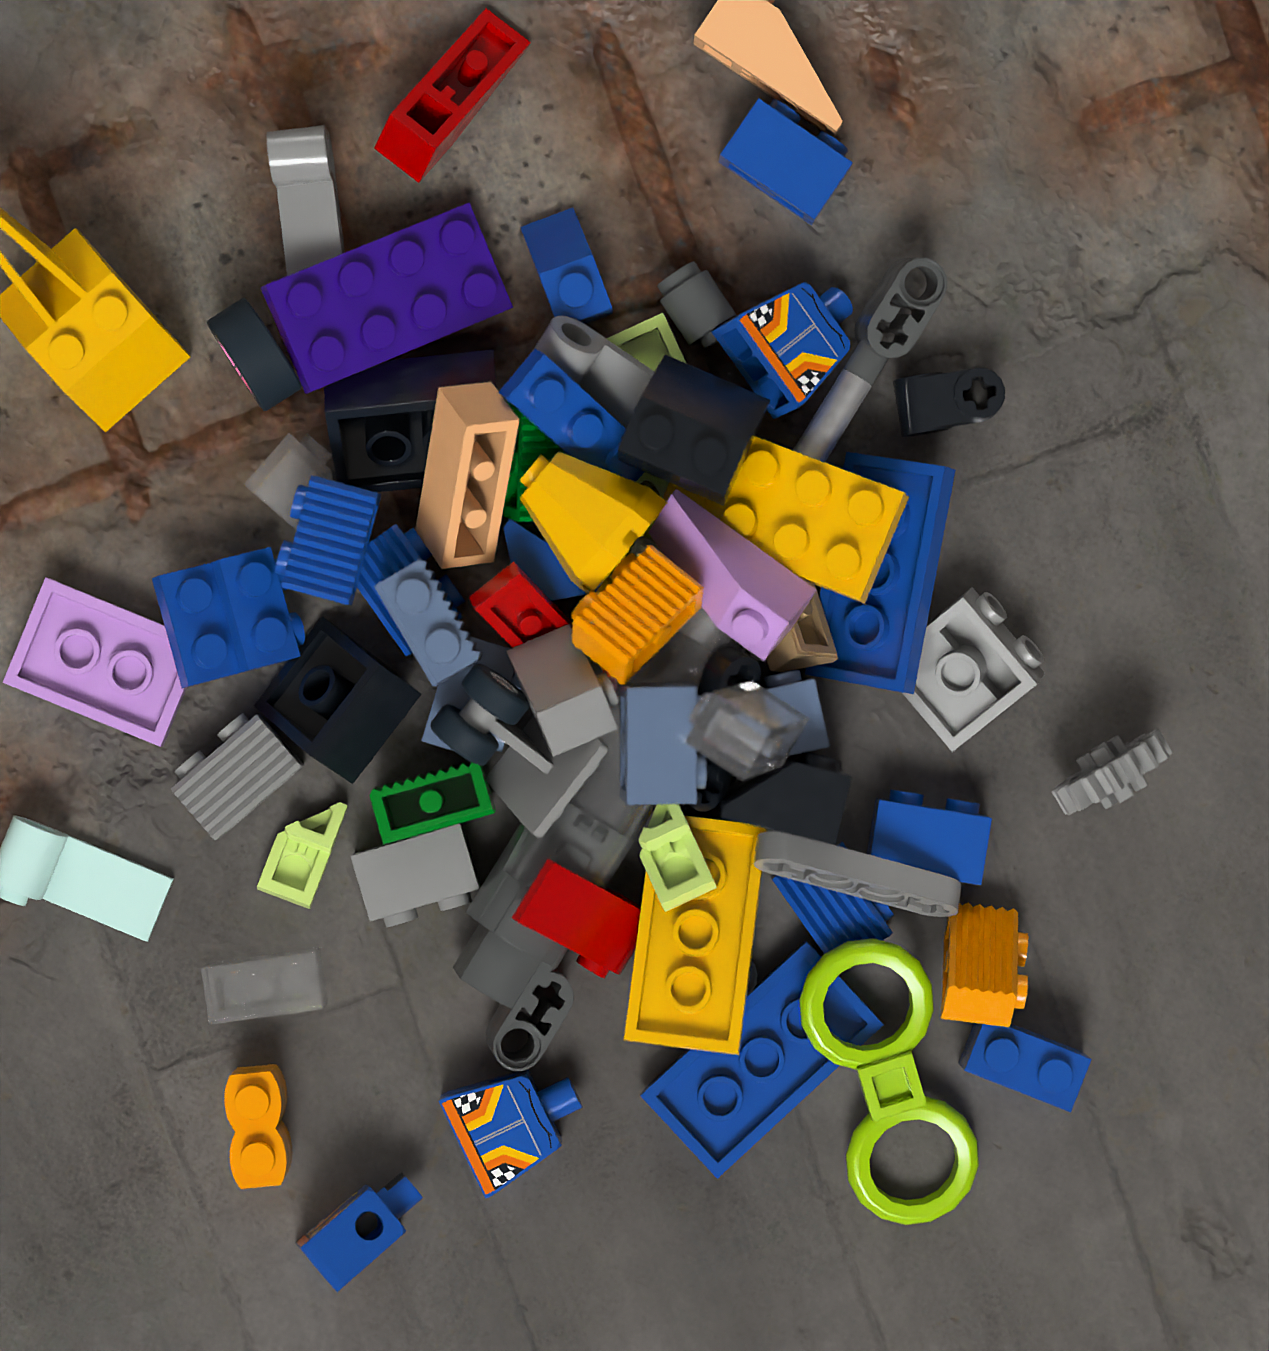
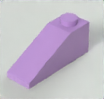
[649,489,817,661]

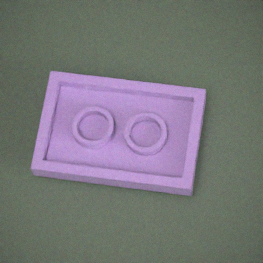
[3,577,187,747]

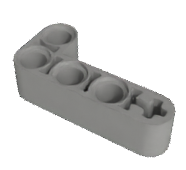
[267,125,345,276]

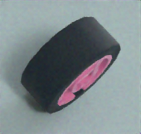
[207,298,302,411]

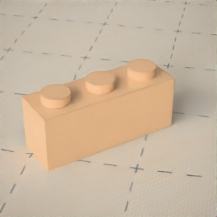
[415,382,519,569]

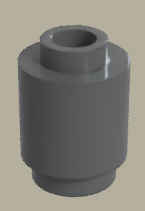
[657,261,736,349]

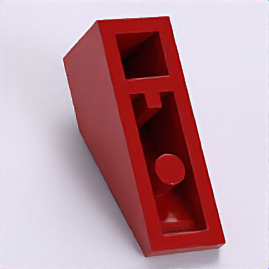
[374,8,531,183]

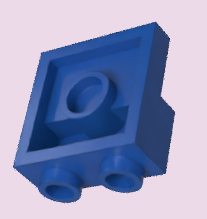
[152,547,305,688]

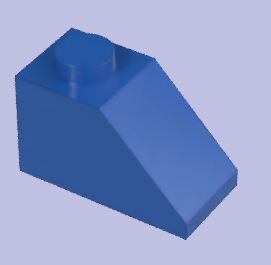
[520,207,613,324]

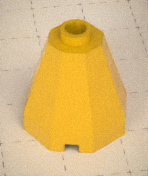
[519,452,667,594]

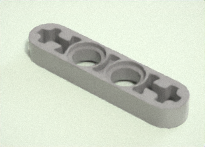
[753,831,962,917]

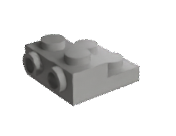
[903,587,1045,752]

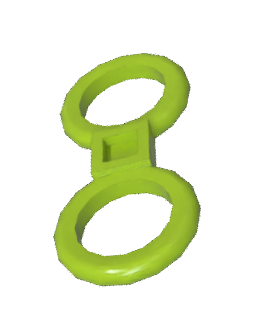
[799,938,979,1225]

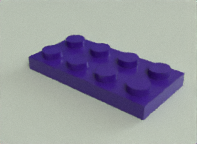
[261,203,513,394]

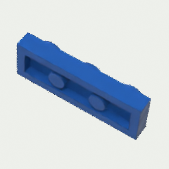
[498,348,644,482]

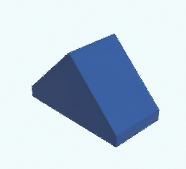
[504,519,604,602]

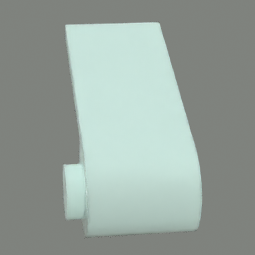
[0,815,174,942]

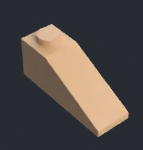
[693,0,843,137]

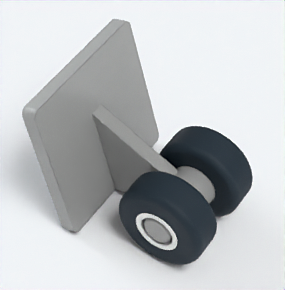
[430,664,609,838]

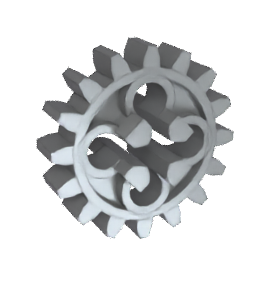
[1051,729,1173,815]

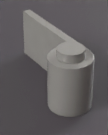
[531,316,654,428]

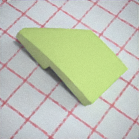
[257,802,348,909]
[638,804,717,912]

